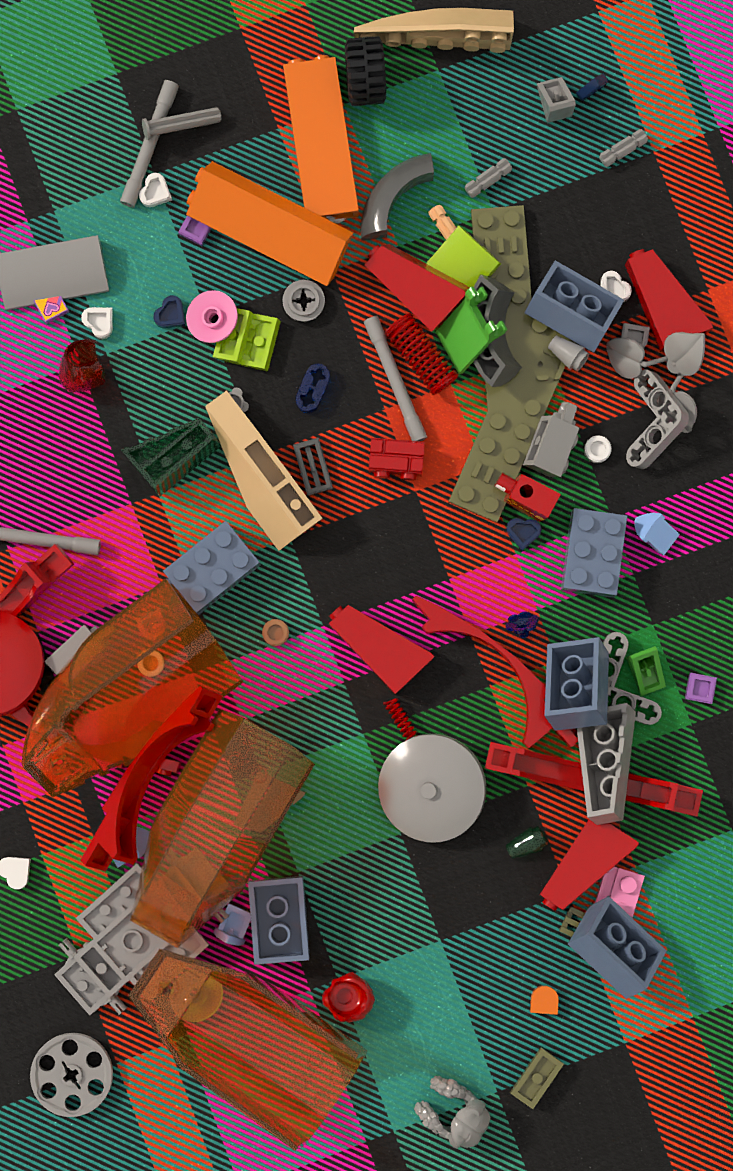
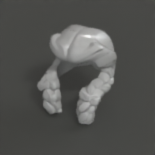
[414,1076,490,1149]

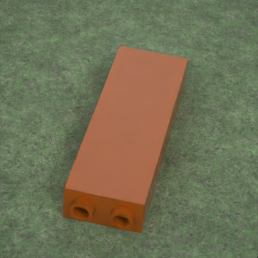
[283,55,359,220]
[186,161,353,286]

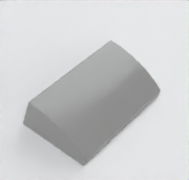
[0,235,109,311]

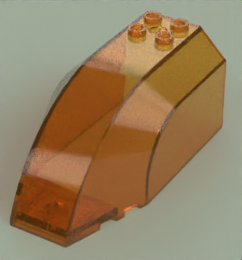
[22,579,243,797]
[130,709,315,948]
[128,949,368,1151]

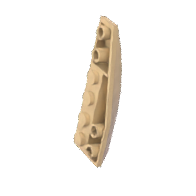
[354,8,514,53]
[205,390,322,551]

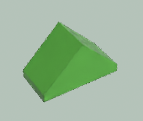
[626,646,666,696]

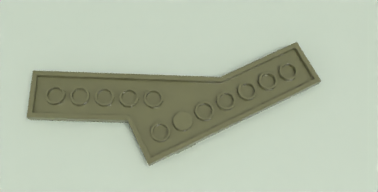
[448,205,575,523]

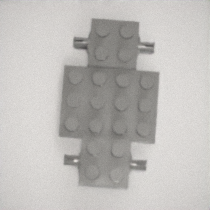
[54,847,233,1015]

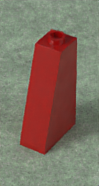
[365,244,470,332]
[625,249,713,352]
[329,605,434,694]
[540,819,639,912]

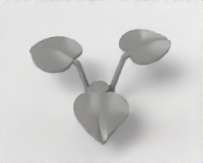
[606,332,705,433]

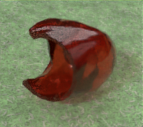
[59,339,105,393]

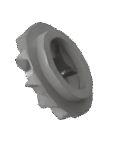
[283,280,325,322]

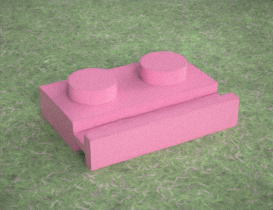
[594,867,645,918]

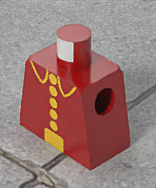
[494,473,561,522]

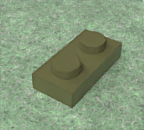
[510,1047,564,1109]

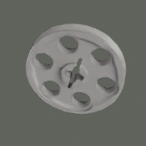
[30,1033,113,1117]

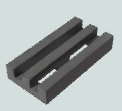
[293,438,333,496]

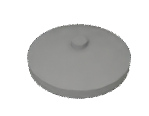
[378,734,486,842]

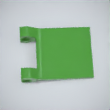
[436,287,507,374]

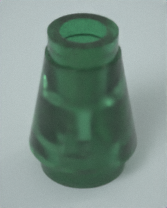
[506,826,548,859]

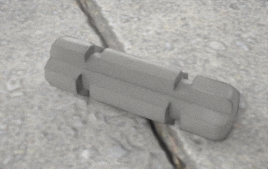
[599,129,648,167]
[465,158,512,198]

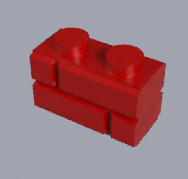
[369,438,424,481]

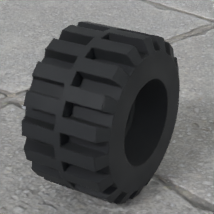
[345,36,386,106]

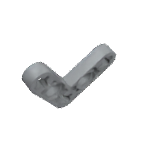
[626,369,689,469]
[603,632,662,725]

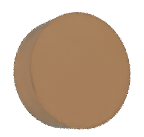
[262,619,289,646]

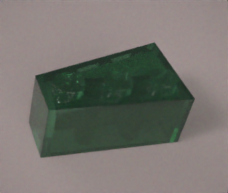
[121,418,221,496]

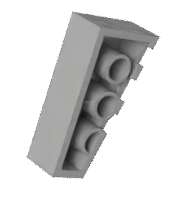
[577,703,636,825]

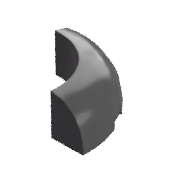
[361,153,434,241]
[474,274,522,387]

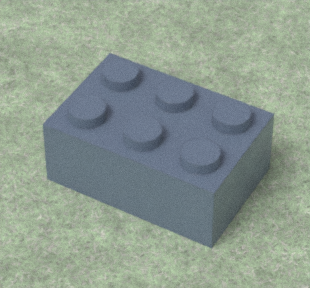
[525,260,624,353]
[561,508,627,598]
[163,521,261,615]
[545,637,609,731]
[248,876,310,965]
[568,896,667,999]

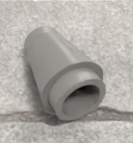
[548,335,589,371]

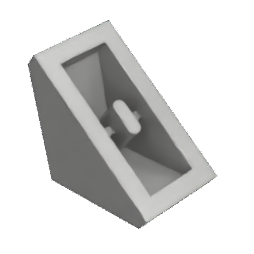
[537,77,576,123]

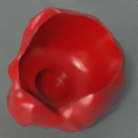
[322,972,375,1023]

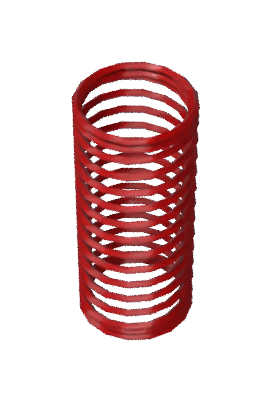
[385,313,459,395]

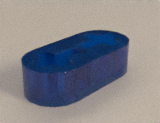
[295,364,330,413]

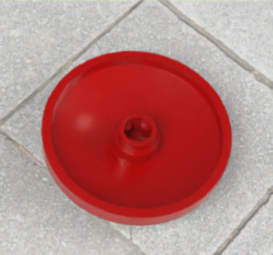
[0,612,45,717]

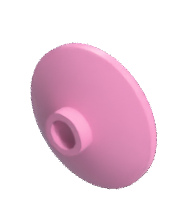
[186,291,238,343]

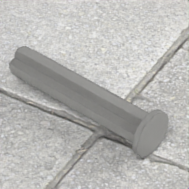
[142,107,221,140]

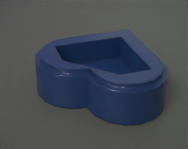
[576,73,609,101]
[153,295,186,328]
[506,518,541,551]

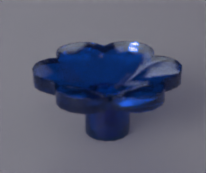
[505,611,539,638]

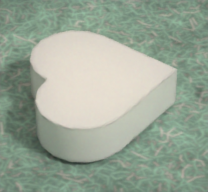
[139,173,172,208]
[600,271,632,302]
[81,307,113,339]
[0,857,31,889]

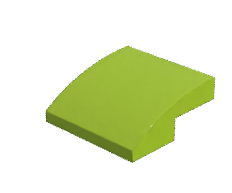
[426,226,501,287]
[213,308,281,371]

